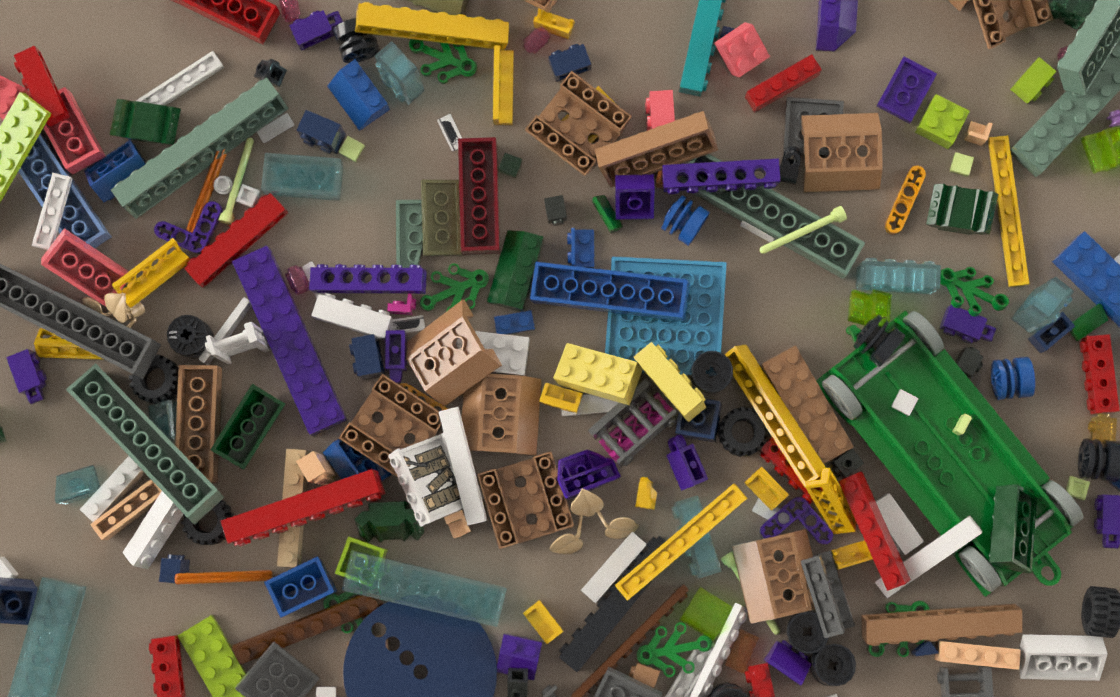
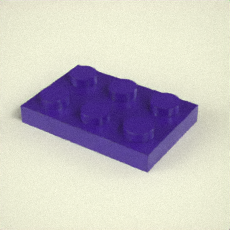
[877,56,937,124]

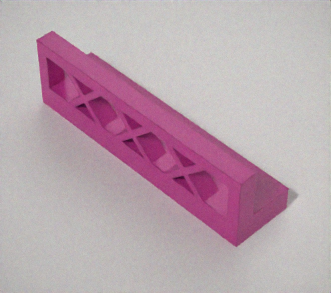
[598,392,673,462]

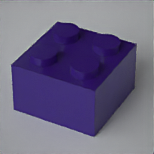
[615,174,655,220]

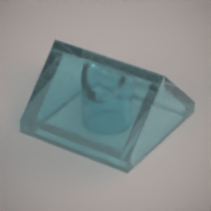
[148,400,177,442]
[55,465,100,505]

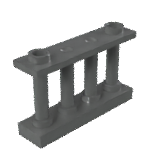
[588,379,678,468]
[801,550,855,638]
[937,666,994,697]

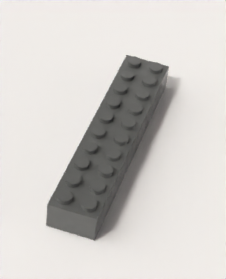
[0,264,161,379]

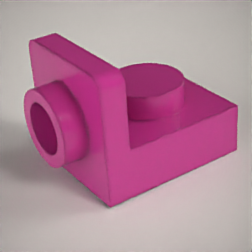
[387,293,416,315]

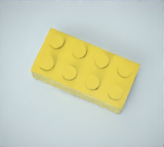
[634,342,706,422]
[553,343,643,406]

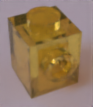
[1088,413,1117,442]

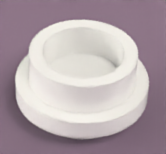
[214,176,233,195]

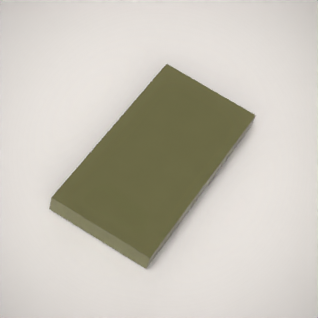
[421,179,462,256]

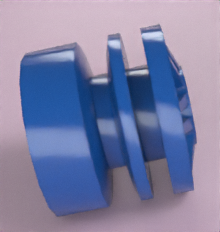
[661,195,710,246]
[991,357,1035,400]

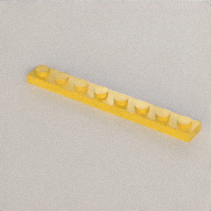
[988,135,1030,287]
[615,483,748,601]

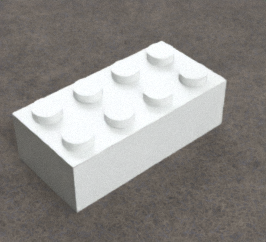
[456,331,530,376]

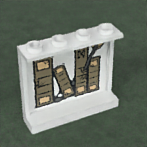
[388,432,484,527]

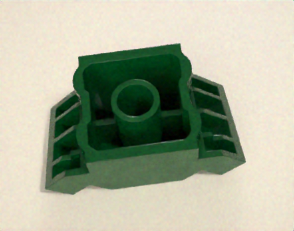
[109,99,181,145]
[926,183,999,235]
[354,501,425,543]

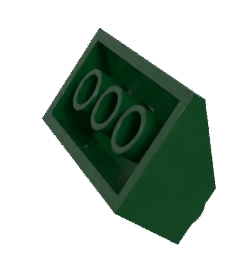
[487,230,544,312]
[210,384,285,470]
[989,484,1037,573]

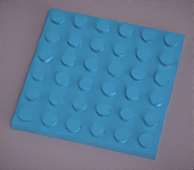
[605,257,727,377]

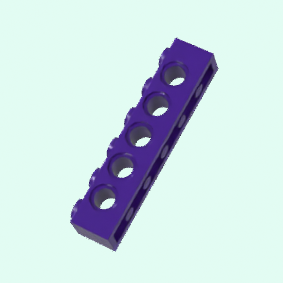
[662,158,780,194]
[309,264,427,294]

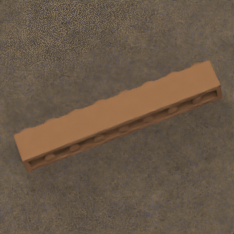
[861,604,1022,646]

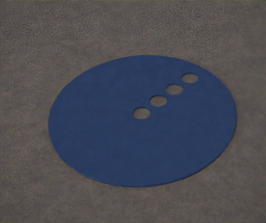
[343,595,497,697]

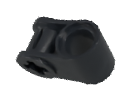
[779,146,801,185]

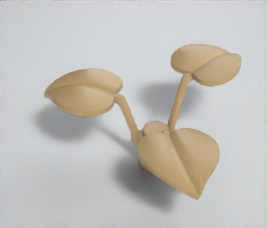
[82,293,145,328]
[550,488,639,554]

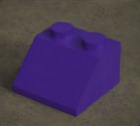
[497,633,543,680]
[764,640,812,685]

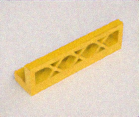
[493,46,514,125]
[112,238,190,308]
[34,328,104,360]
[805,468,857,534]

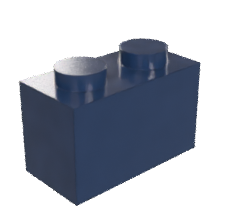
[548,44,591,82]
[1028,311,1075,353]
[159,554,190,583]

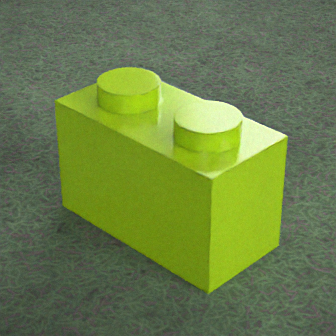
[1010,57,1056,104]

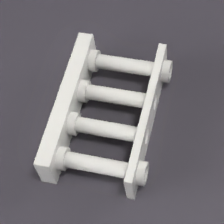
[205,322,271,364]

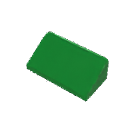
[592,195,623,233]
[1069,303,1108,341]

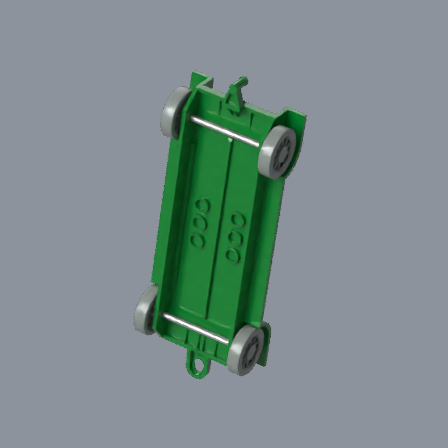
[816,310,1083,597]

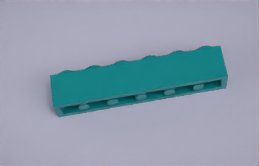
[679,0,726,97]

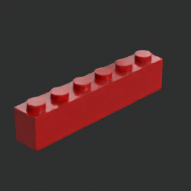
[184,193,288,288]
[838,471,911,591]

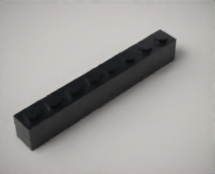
[559,536,666,672]

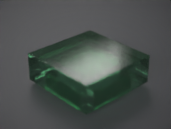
[498,153,523,178]

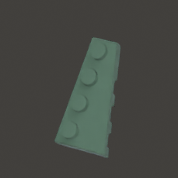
[396,200,423,276]

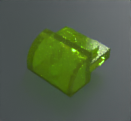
[1081,125,1120,174]
[848,289,892,326]
[679,587,733,641]

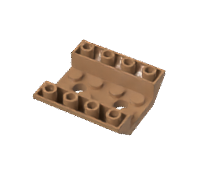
[973,0,1053,49]
[525,71,632,176]
[801,113,883,192]
[406,300,502,406]
[339,374,442,477]
[462,374,542,456]
[477,451,574,549]
[732,529,815,623]

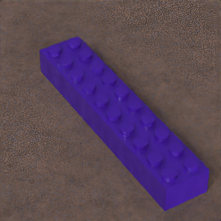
[232,246,348,436]

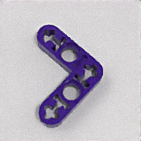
[154,201,223,254]
[760,497,833,544]

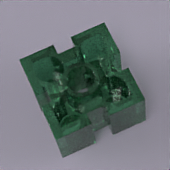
[1048,0,1097,30]

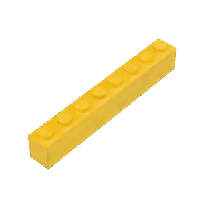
[355,2,509,50]
[724,345,826,487]

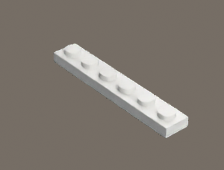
[690,603,748,697]

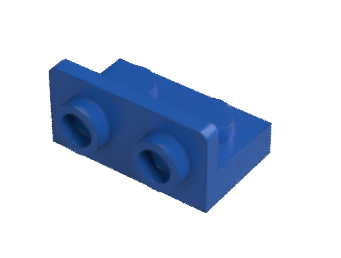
[567,228,594,268]

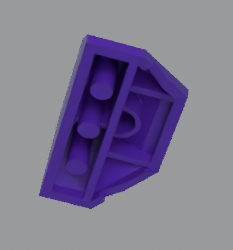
[816,0,858,52]
[557,449,621,500]

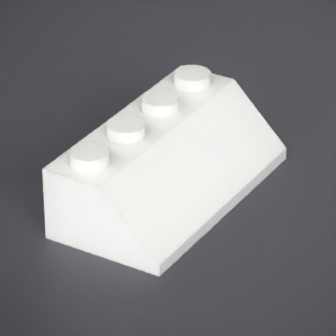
[1019,634,1108,681]

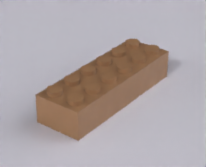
[595,111,718,188]
[760,345,854,464]
[175,365,222,483]

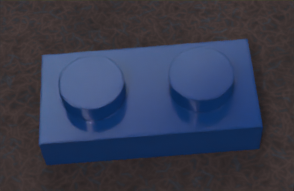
[494,310,535,335]

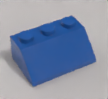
[327,59,390,131]
[84,140,147,202]
[323,439,392,482]
[264,556,337,618]

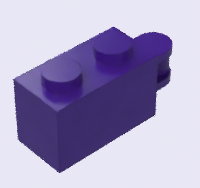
[289,10,343,51]
[939,305,996,343]
[385,330,407,384]
[6,349,47,405]
[666,435,708,491]
[1094,494,1120,549]

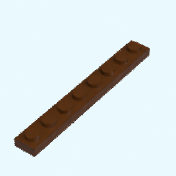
[571,584,689,697]
[232,588,384,665]

